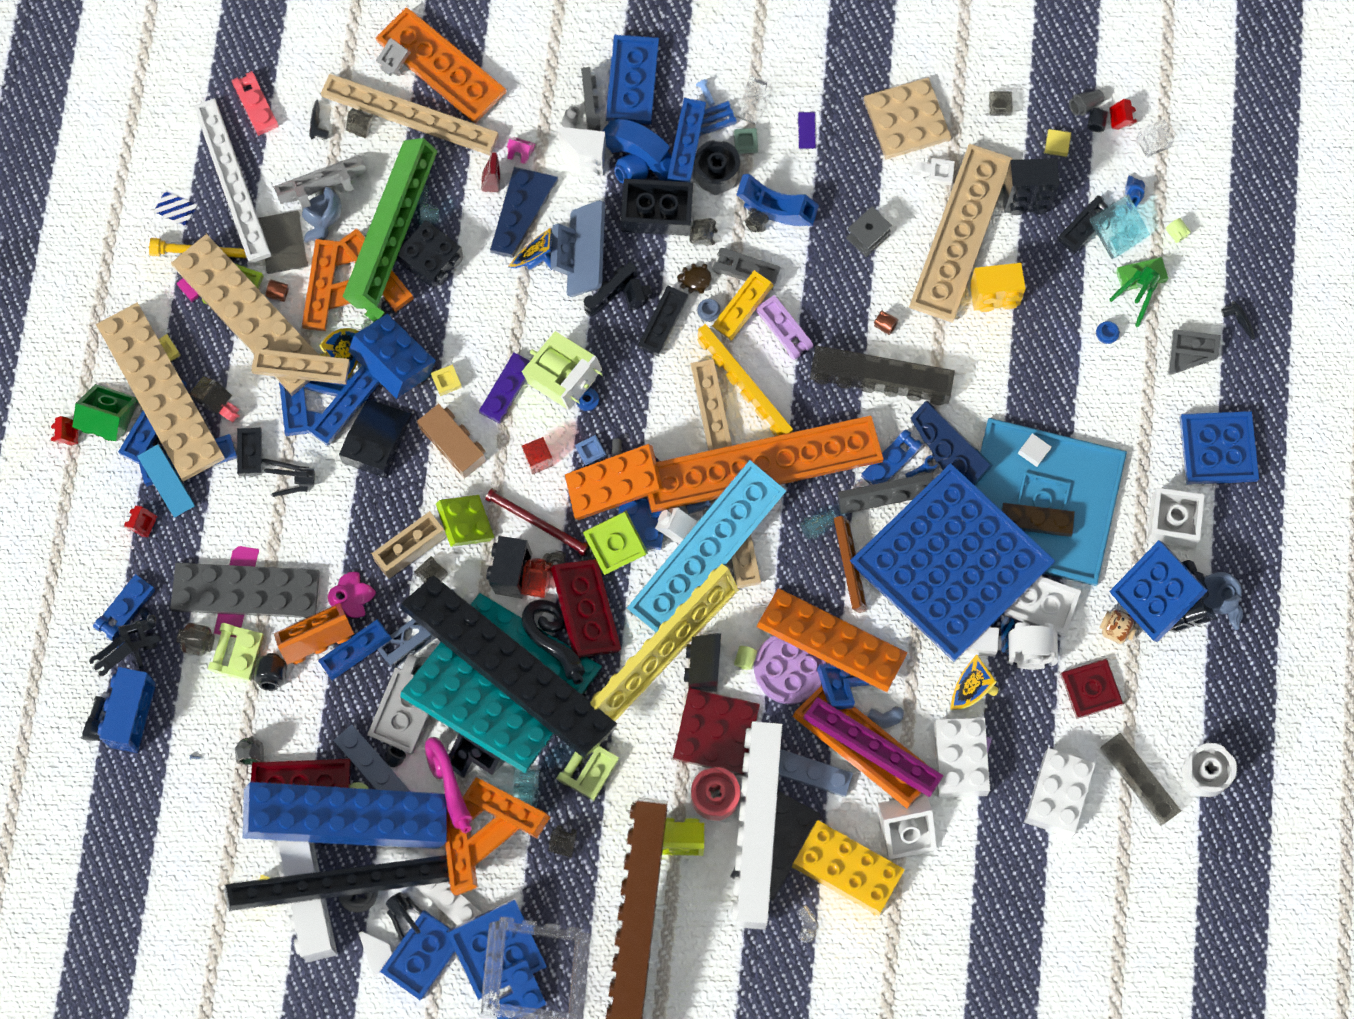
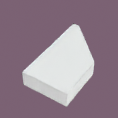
[359,932,392,977]

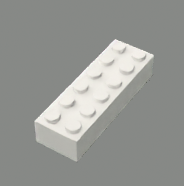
[273,841,338,962]

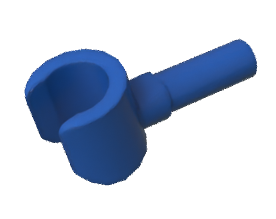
[905,455,938,478]

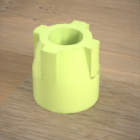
[1165,218,1191,243]
[734,646,758,670]

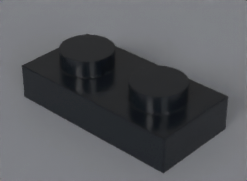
[237,427,263,476]

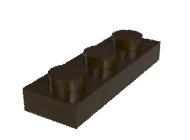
[1002,503,1075,537]

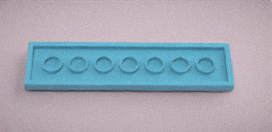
[626,460,786,633]

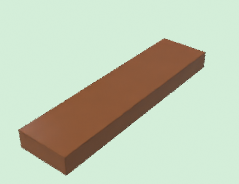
[834,516,868,613]

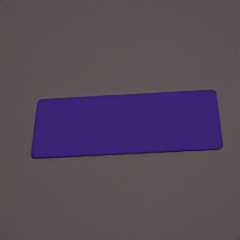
[798,112,816,149]

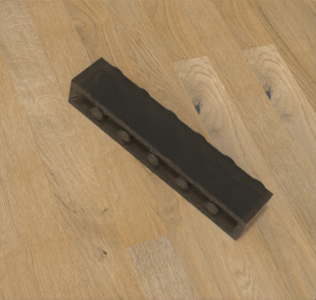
[810,345,955,405]

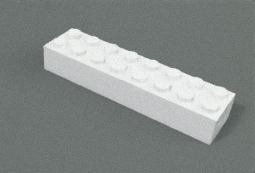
[731,721,782,930]

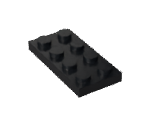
[730,790,821,901]

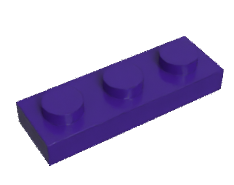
[479,352,530,424]

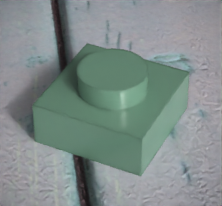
[734,128,758,154]

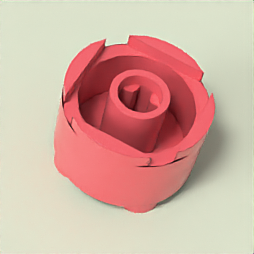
[691,767,740,821]

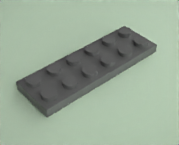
[170,563,320,618]

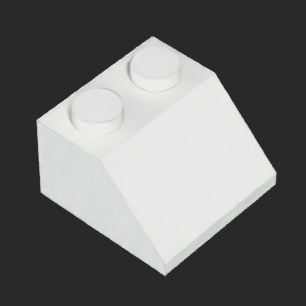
[559,127,606,177]
[878,794,937,860]

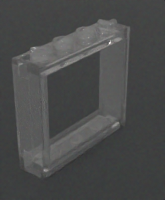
[480,917,591,1019]

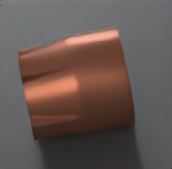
[265,279,289,302]
[874,310,899,335]

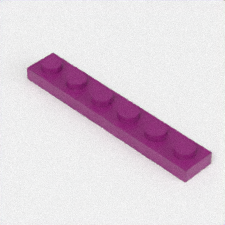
[804,697,944,797]

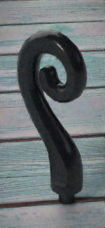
[522,599,585,684]

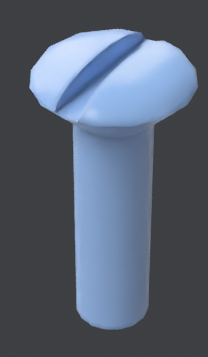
[696,79,715,107]

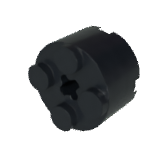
[694,140,740,195]

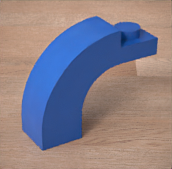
[602,119,672,181]
[736,174,819,226]

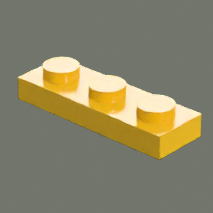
[712,270,774,341]

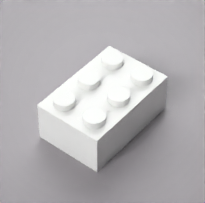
[934,718,990,798]
[1024,748,1096,838]

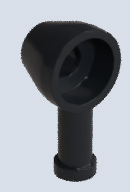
[81,696,106,741]

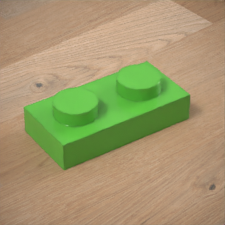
[1116,257,1168,291]

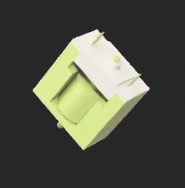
[522,331,603,410]

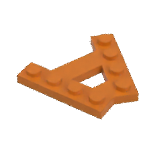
[302,228,414,331]
[445,777,550,896]

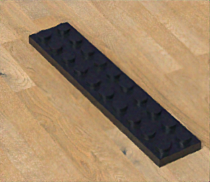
[400,575,617,759]

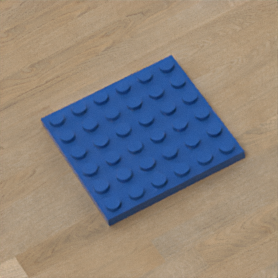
[850,463,1055,662]

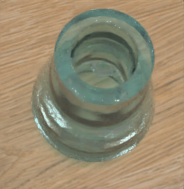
[800,510,836,540]

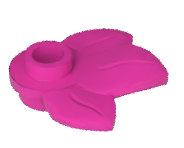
[328,572,376,618]

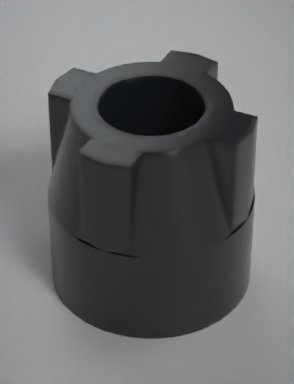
[1087,107,1108,132]

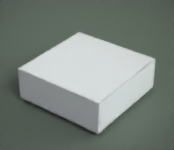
[1018,434,1052,467]

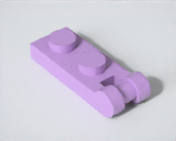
[756,295,813,360]

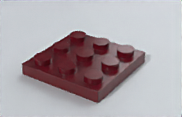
[673,688,760,776]

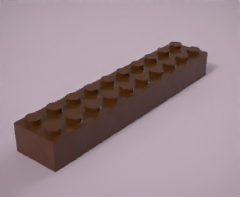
[606,797,669,1019]

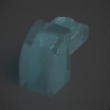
[513,768,540,809]

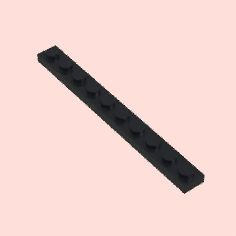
[224,855,450,911]

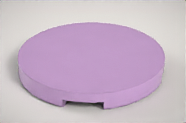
[754,636,826,704]

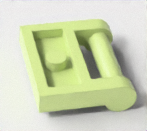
[208,623,264,681]
[556,746,619,801]

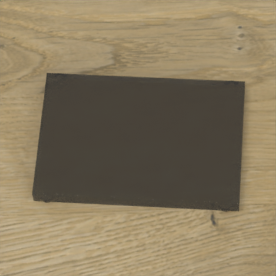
[258,211,308,274]

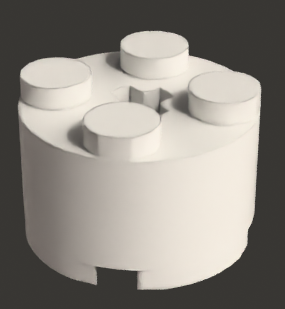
[1009,622,1058,670]
[1182,743,1237,797]

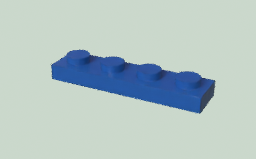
[667,97,706,182]

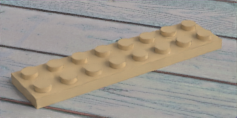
[909,143,1012,323]
[171,234,320,396]
[96,302,225,482]

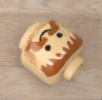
[1099,609,1137,644]

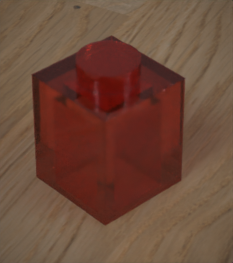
[521,437,554,475]
[521,558,552,598]

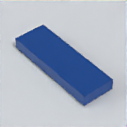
[318,619,392,680]

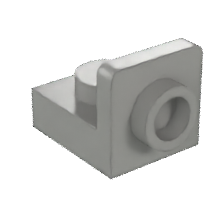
[375,38,411,76]

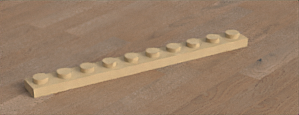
[690,359,761,589]

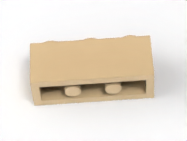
[371,511,446,579]

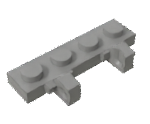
[273,154,367,209]

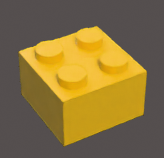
[970,263,1025,312]

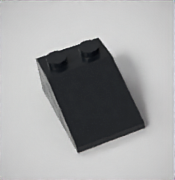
[339,399,412,478]

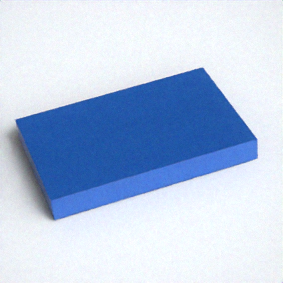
[380,910,455,1001]

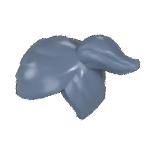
[302,187,342,243]
[1204,572,1243,630]

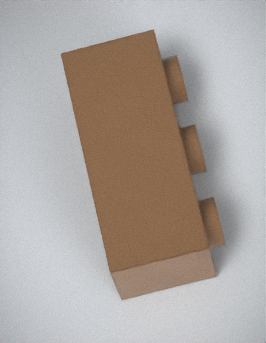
[417,403,486,479]

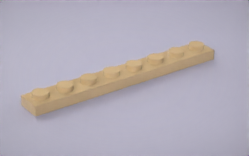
[321,73,499,155]

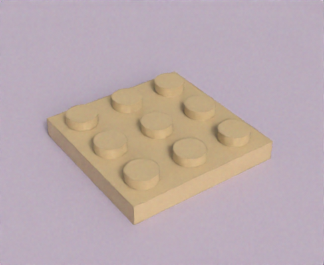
[864,77,951,160]

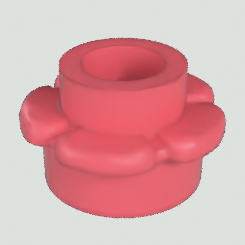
[218,402,240,423]

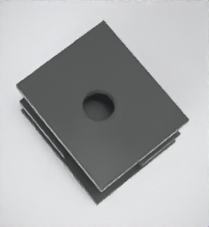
[846,206,893,258]

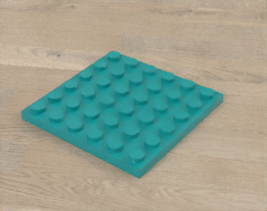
[400,593,602,773]

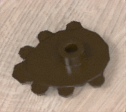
[677,263,712,294]

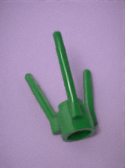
[1109,267,1160,327]

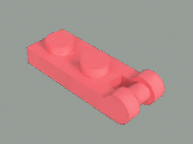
[231,71,279,136]

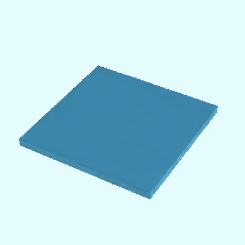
[975,418,1127,586]

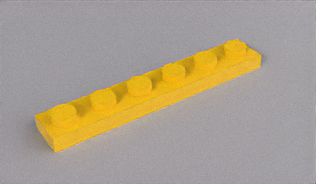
[697,324,793,436]

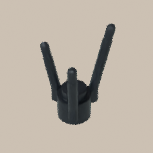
[262,458,315,497]
[385,892,423,942]

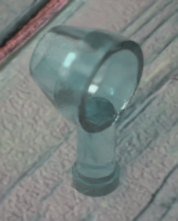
[419,184,439,226]

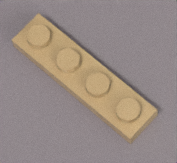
[251,348,350,384]

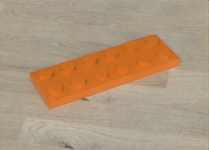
[375,7,506,124]
[757,588,908,692]
[793,685,930,809]

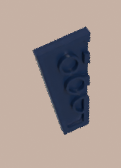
[910,401,993,486]

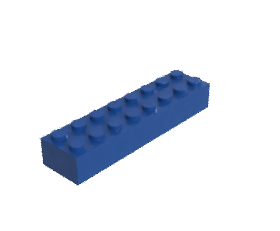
[242,782,446,849]

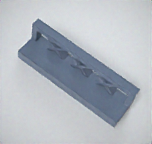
[377,589,455,670]

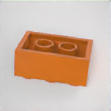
[273,603,354,665]

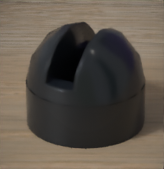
[384,746,406,768]

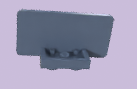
[550,200,605,297]

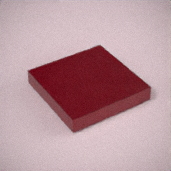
[1060,658,1123,720]

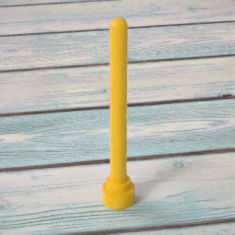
[149,237,247,258]

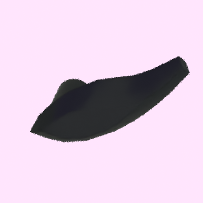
[309,100,329,140]
[1221,301,1255,340]

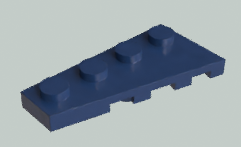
[490,167,559,258]

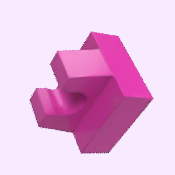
[506,137,536,164]

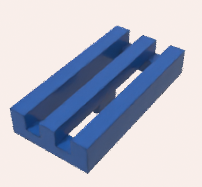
[700,101,737,136]

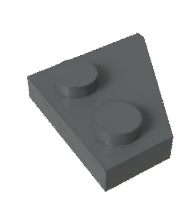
[1167,329,1221,375]

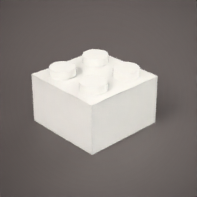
[1147,488,1205,548]

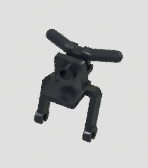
[89,607,162,676]

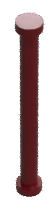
[485,488,589,556]

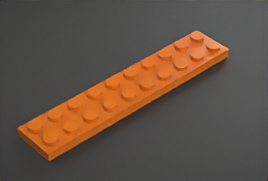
[647,416,883,513]

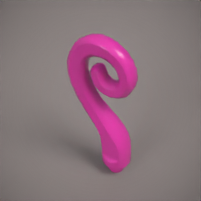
[425,737,472,833]

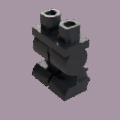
[1169,560,1217,633]

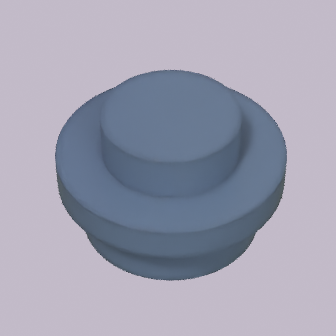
[697,299,721,322]

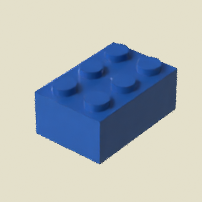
[348,314,436,399]
[98,667,156,753]

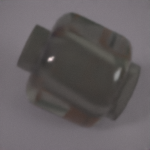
[177,622,215,657]

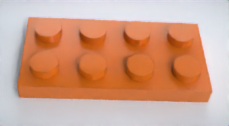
[565,444,663,520]

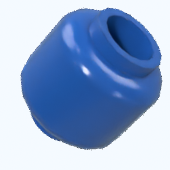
[614,153,649,183]

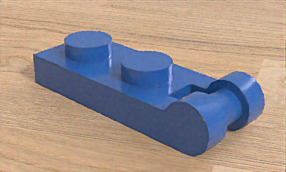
[861,429,924,485]
[93,574,155,641]

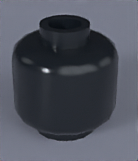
[254,653,287,691]

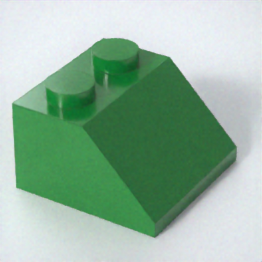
[72,384,138,442]

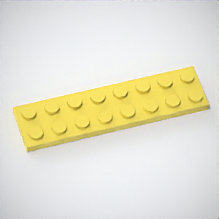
[590,564,739,721]

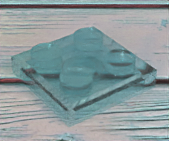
[1089,195,1150,259]

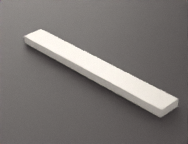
[194,98,271,264]

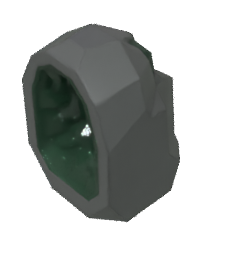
[235,736,264,765]

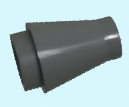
[1069,89,1105,116]

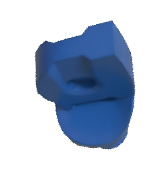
[1125,175,1145,209]

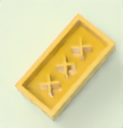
[792,820,905,916]

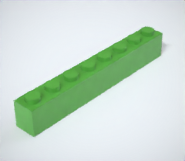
[342,138,437,309]

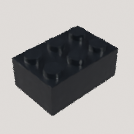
[1002,158,1059,215]
[621,178,693,236]

